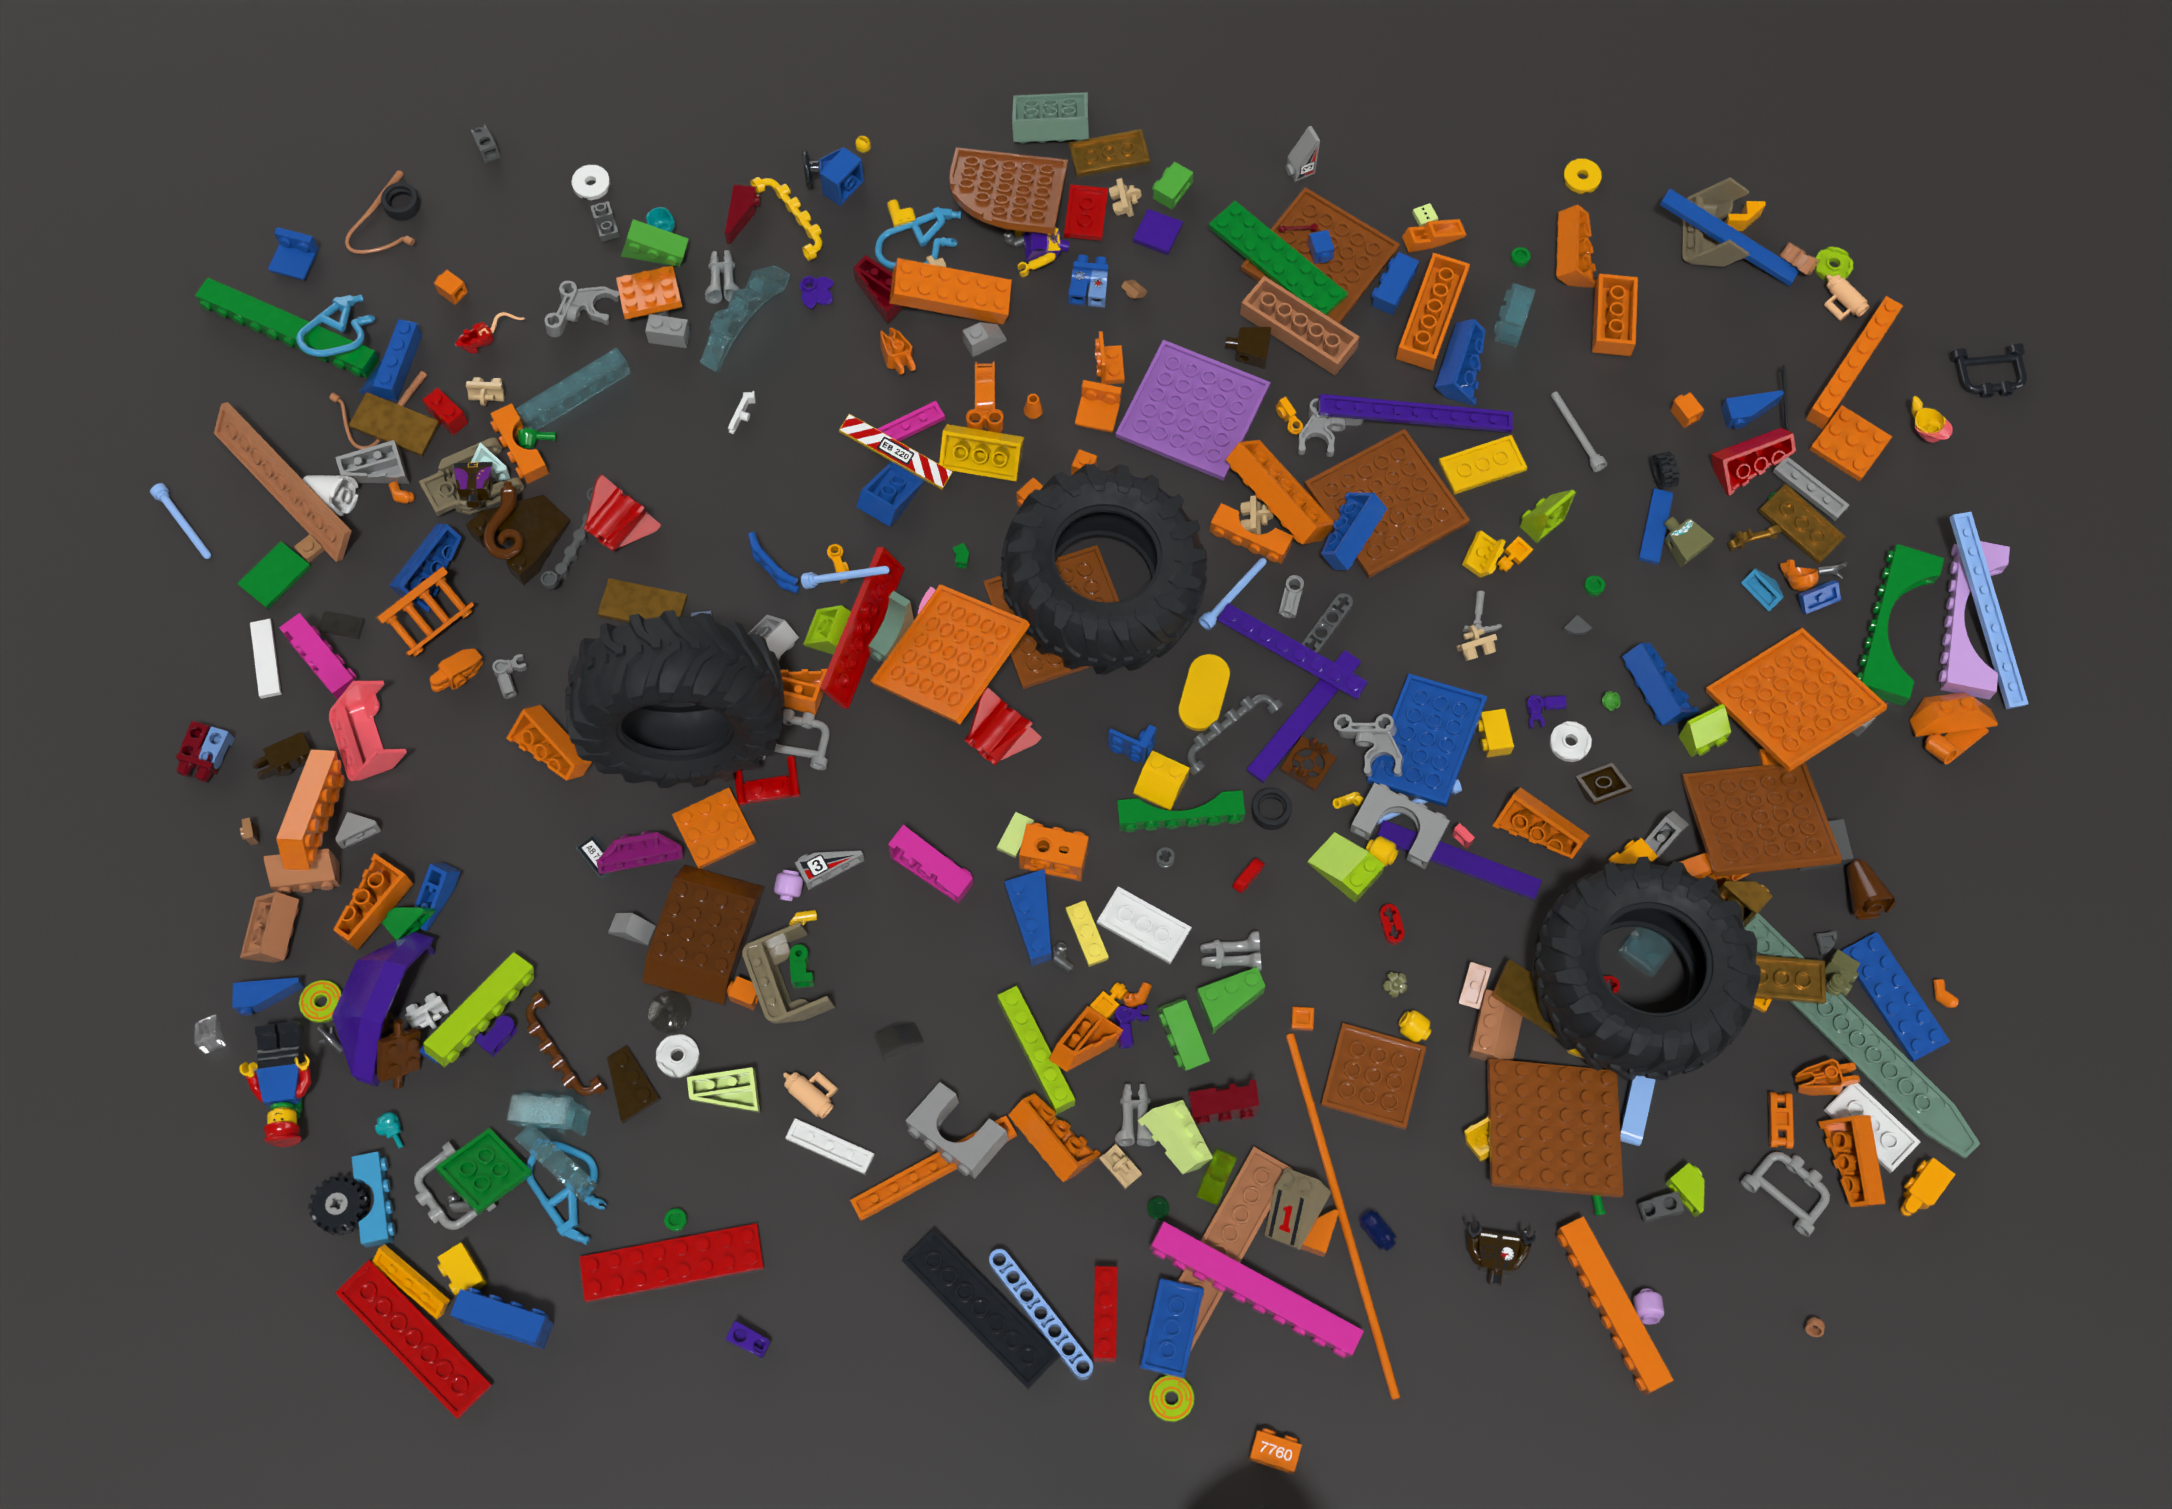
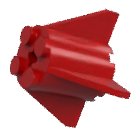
[583,474,661,552]
[964,687,1042,766]

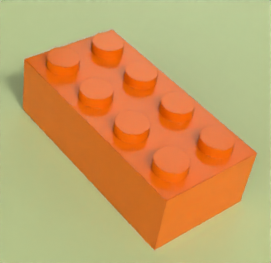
[1592,274,1638,356]

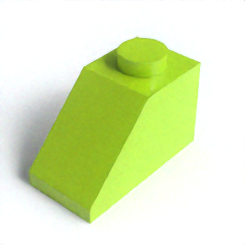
[1665,1163,1704,1218]

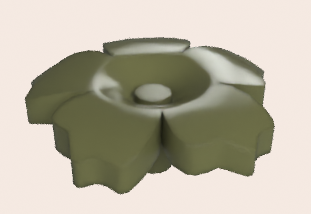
[1382,972,1408,997]

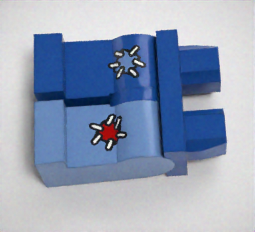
[1068,254,1108,308]

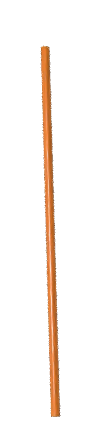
[1286,1034,1400,1400]

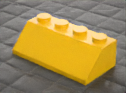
[939,424,1024,481]

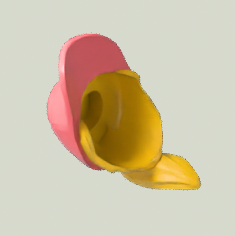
[1911,396,1953,443]

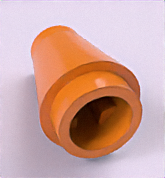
[1024,394,1043,419]

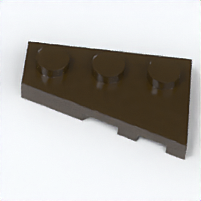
[607,1045,660,1124]

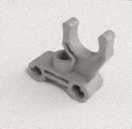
[544,281,620,337]
[1298,398,1364,457]
[1334,714,1404,777]

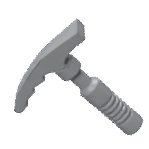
[1463,591,1502,633]

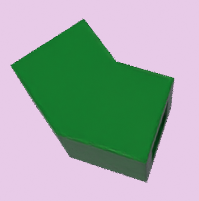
[952,542,970,569]

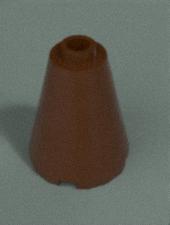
[1846,859,1896,920]

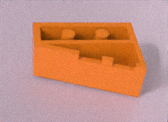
[1049,1006,1123,1072]

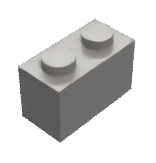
[645,314,691,348]

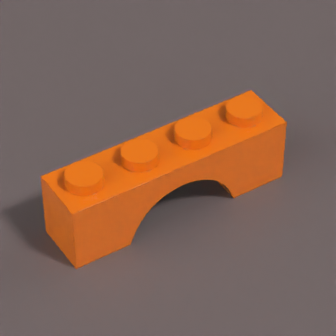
[490,403,549,484]
[1210,503,1293,564]

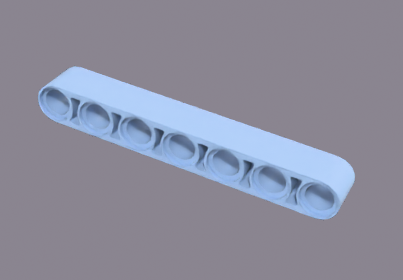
[989,1249,1093,1380]

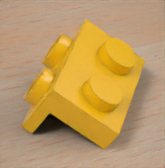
[1462,531,1506,578]
[1464,1116,1490,1161]

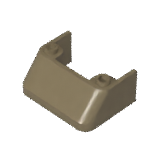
[1682,178,1749,267]
[742,922,835,1024]

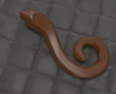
[484,481,524,560]

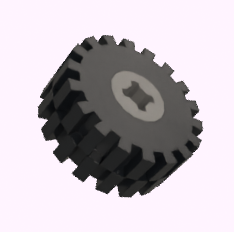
[308,1176,370,1236]

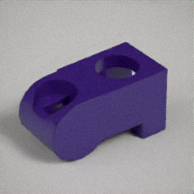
[474,1016,517,1057]
[725,1321,771,1358]

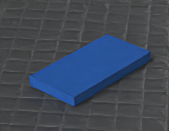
[1140,1278,1204,1379]

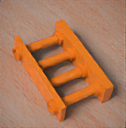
[376,567,474,657]

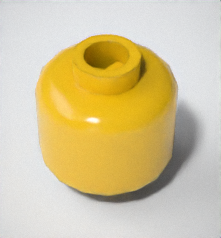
[1366,836,1399,867]
[1398,1010,1432,1043]

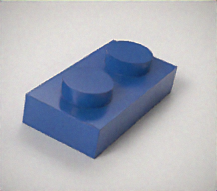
[1799,580,1841,614]

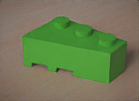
[621,219,688,267]
[1196,967,1266,1035]
[1156,999,1210,1071]

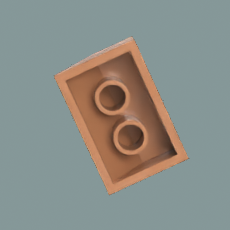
[264,848,340,895]
[240,892,299,963]
[1469,989,1523,1062]

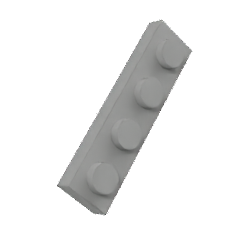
[1773,457,1849,521]

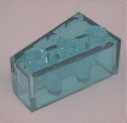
[1493,283,1535,347]
[507,1092,591,1136]

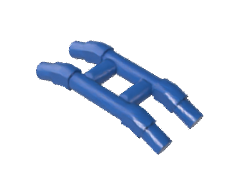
[748,532,800,594]

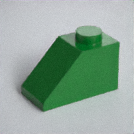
[381,907,435,940]

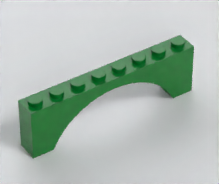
[1856,544,1944,707]

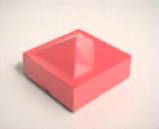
[1452,823,1475,849]

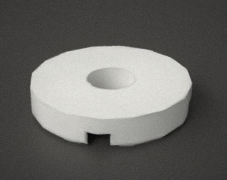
[571,165,610,200]
[1550,721,1592,762]
[656,1034,700,1078]

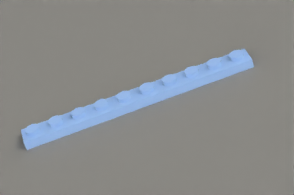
[1949,512,2028,709]

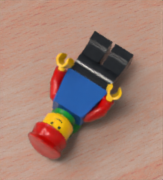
[239,1021,311,1147]

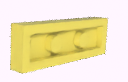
[1065,900,1109,967]

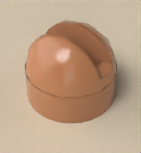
[1805,1317,1825,1337]

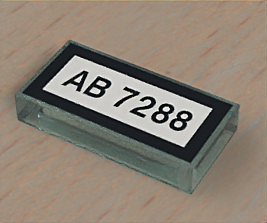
[576,835,613,881]

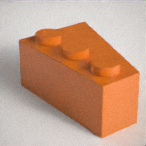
[781,669,827,715]

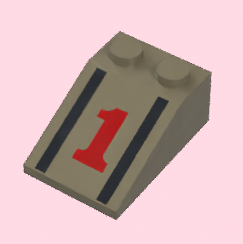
[1264,1168,1331,1250]

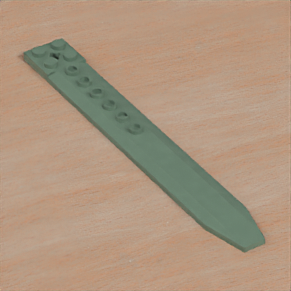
[1744,913,1980,1159]

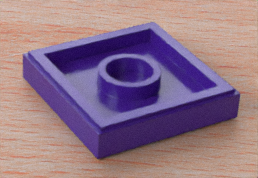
[1133,209,1183,255]

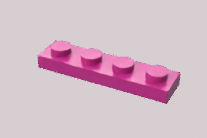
[877,401,945,442]

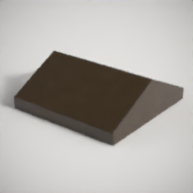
[1575,762,1633,805]

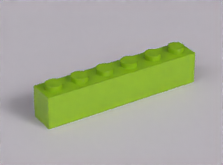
[423,952,534,1067]
[997,986,1075,1115]

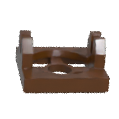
[1280,736,1337,792]

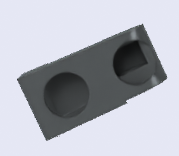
[471,124,500,163]
[1638,1191,1684,1222]

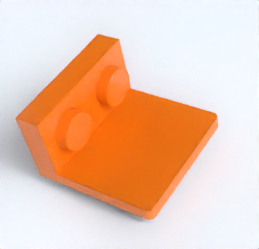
[1095,331,1125,384]
[1075,380,1122,433]

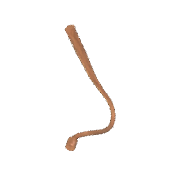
[345,170,415,254]
[329,371,427,450]

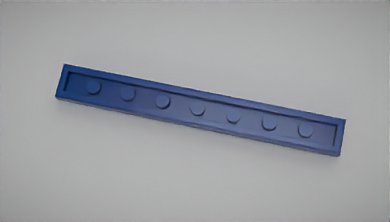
[1660,189,1799,286]

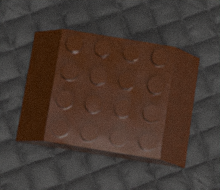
[642,865,765,1006]

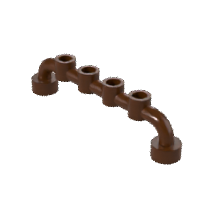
[526,991,607,1096]

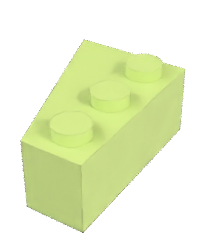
[687,1067,760,1113]
[1138,1100,1213,1174]

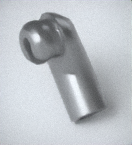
[1003,231,1024,248]
[1052,942,1075,974]
[446,1194,473,1213]

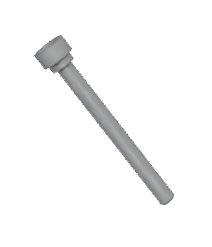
[1551,392,1607,472]

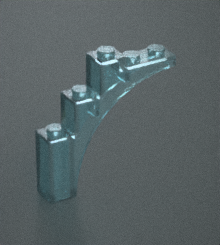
[700,265,791,372]

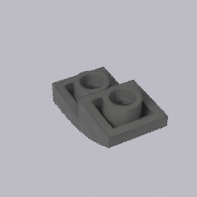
[590,201,620,242]

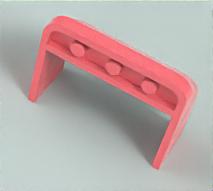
[329,681,407,781]

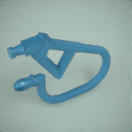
[875,207,962,269]
[296,294,375,357]
[526,1141,607,1245]

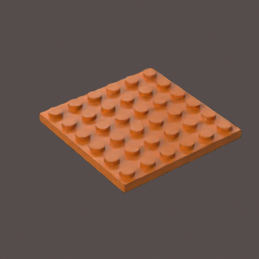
[871,584,1030,725]
[1706,628,1887,772]

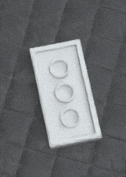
[1097,887,1192,964]
[1824,1083,1920,1173]

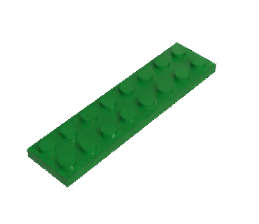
[1208,201,1348,316]

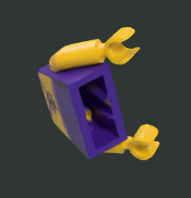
[1014,227,1069,277]

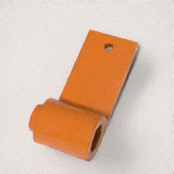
[1925,728,1989,764]

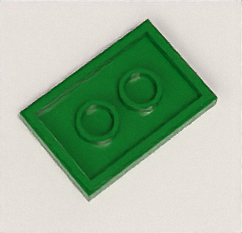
[237,541,311,610]

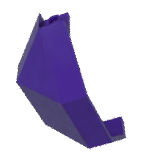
[332,932,436,1087]

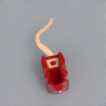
[455,312,525,354]

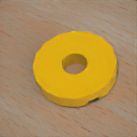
[1563,159,1602,194]

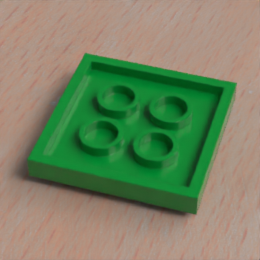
[435,1128,532,1215]

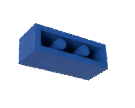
[1371,252,1420,315]

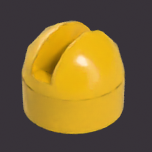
[855,135,871,153]

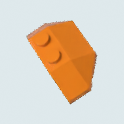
[1909,692,1998,737]

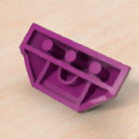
[597,831,683,874]

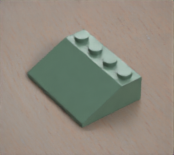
[1012,92,1089,143]

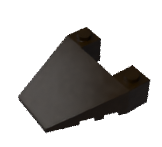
[465,495,571,586]

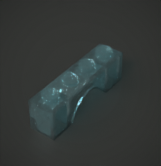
[515,1122,598,1202]

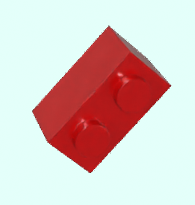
[422,388,468,436]

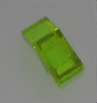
[1197,1149,1237,1205]

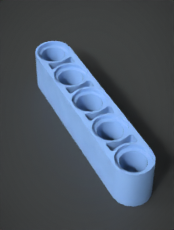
[1620,1076,1656,1146]

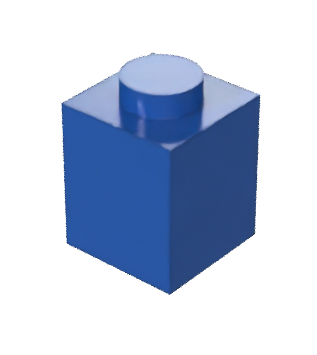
[1308,230,1335,264]

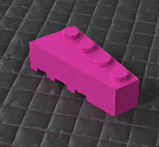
[279,613,357,700]
[888,825,974,904]

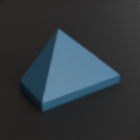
[1741,569,1784,611]

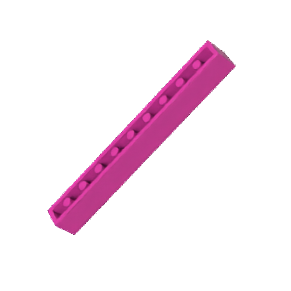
[1149,1222,1364,1358]

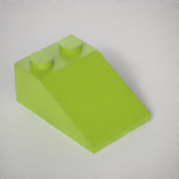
[1520,490,1576,543]
[1307,832,1385,903]

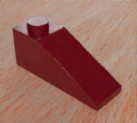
[725,184,761,244]

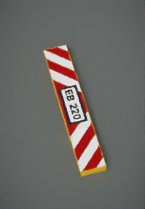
[839,414,952,490]

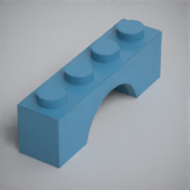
[352,1152,396,1248]

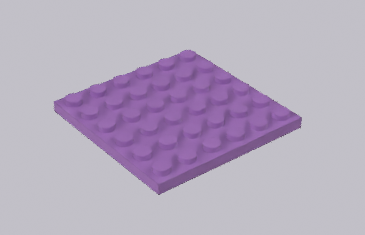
[1115,340,1271,481]

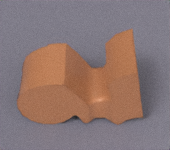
[1780,242,1821,275]

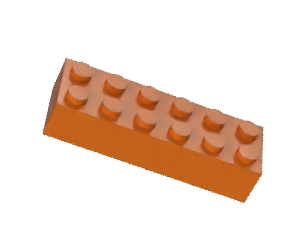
[1396,253,1470,371]
[890,258,1012,325]
[1225,440,1334,545]
[276,750,345,870]

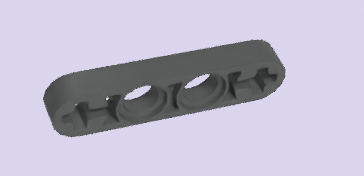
[1302,593,1353,654]

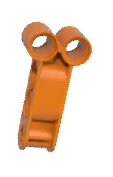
[966,361,1004,433]

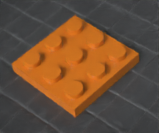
[616,266,682,319]
[1809,405,1892,482]
[672,787,756,869]

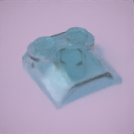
[1617,927,1676,979]

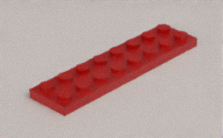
[820,547,905,709]
[579,1223,764,1302]
[335,1260,492,1420]

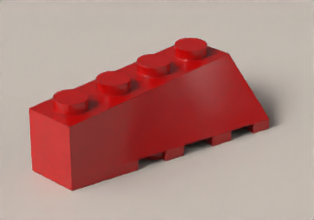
[1711,428,1796,496]

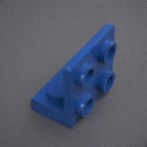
[268,227,319,280]
[1108,724,1157,764]

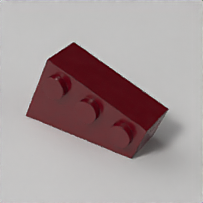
[853,255,904,324]
[1188,1079,1260,1125]

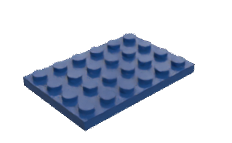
[1367,674,1487,807]

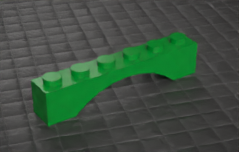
[1117,790,1245,832]

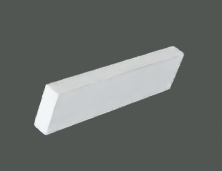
[250,619,282,699]
[785,1118,874,1175]

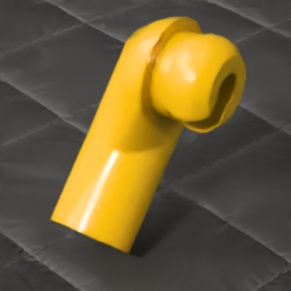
[1333,792,1364,809]
[789,910,817,926]

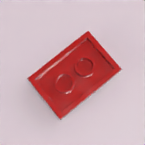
[1064,185,1108,241]

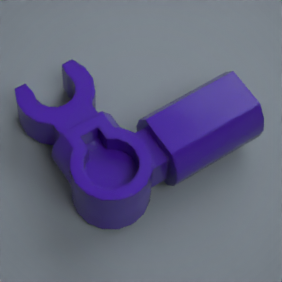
[1526,695,1567,729]
[1114,1005,1149,1049]

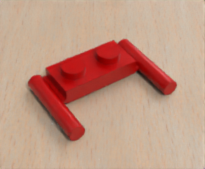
[734,756,800,806]

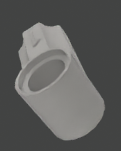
[1278,575,1304,618]

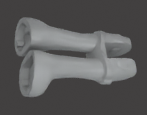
[705,250,742,304]
[1200,931,1262,971]
[1115,1084,1156,1147]

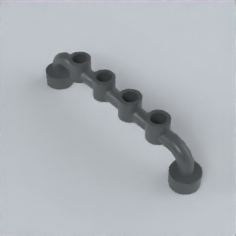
[541,487,594,589]
[1187,694,1284,776]

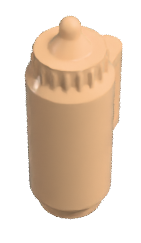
[1824,275,1870,321]
[783,1072,838,1119]

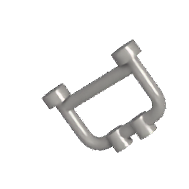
[759,709,830,770]
[414,1141,497,1230]
[1741,1152,1830,1237]

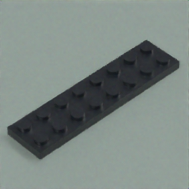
[902,1228,1060,1390]

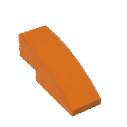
[1402,219,1466,252]

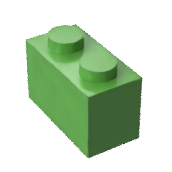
[1152,162,1193,210]

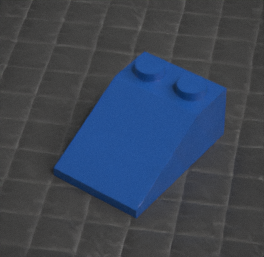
[856,462,925,527]

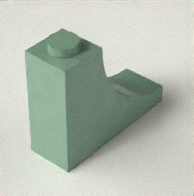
[868,591,914,662]

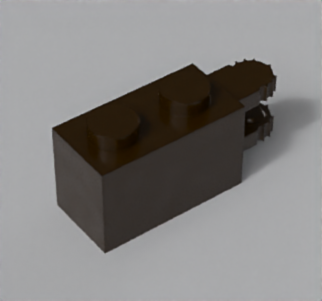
[252,731,313,780]

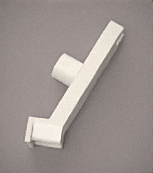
[728,391,756,434]

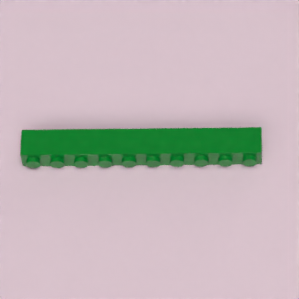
[195,277,380,379]

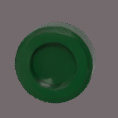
[1147,1197,1169,1221]

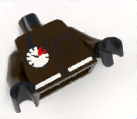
[1466,1221,1536,1286]

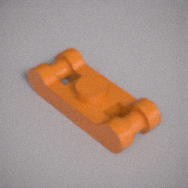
[1767,1091,1794,1149]

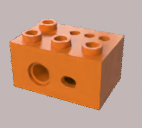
[1019,823,1089,881]

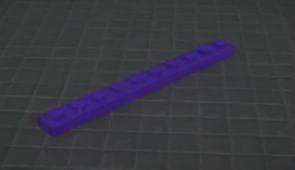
[1318,394,1513,433]

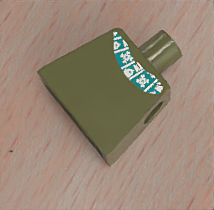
[1664,517,1714,567]

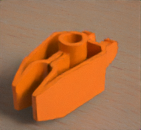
[880,328,916,375]
[429,649,483,693]
[1795,1059,1860,1096]

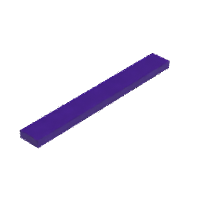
[1246,650,1361,783]
[1376,820,1542,901]

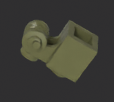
[1825,949,1860,996]

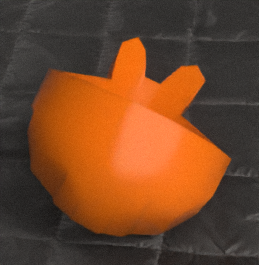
[1780,559,1819,591]

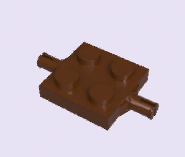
[377,1019,421,1089]

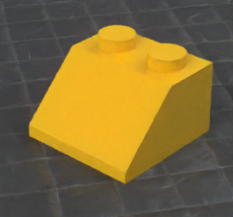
[1133,750,1190,811]

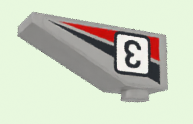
[1285,126,1320,182]
[795,851,864,890]

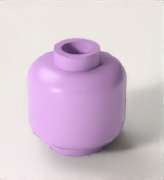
[774,870,803,901]
[1633,1289,1664,1325]

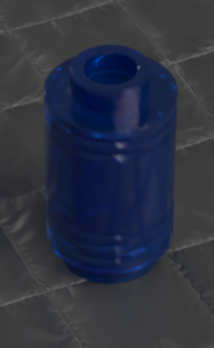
[1359,1210,1397,1252]

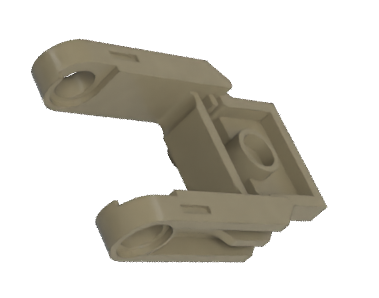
[419,438,524,516]

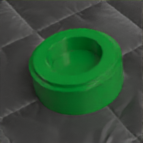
[1510,247,1530,267]
[1584,575,1605,597]
[664,1208,688,1232]

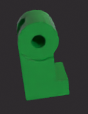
[789,944,814,988]

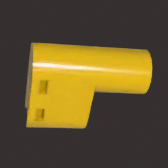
[887,200,916,227]

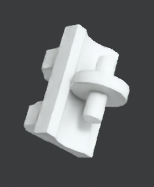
[405,993,449,1030]

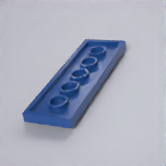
[1842,932,1950,1063]

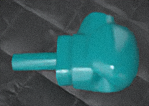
[375,1112,404,1149]

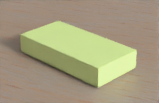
[997,812,1034,858]

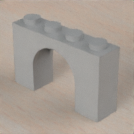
[1350,783,1450,869]
[905,1082,1009,1179]

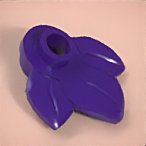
[800,276,834,309]

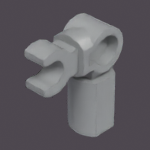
[492,654,527,699]

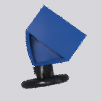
[802,147,864,206]

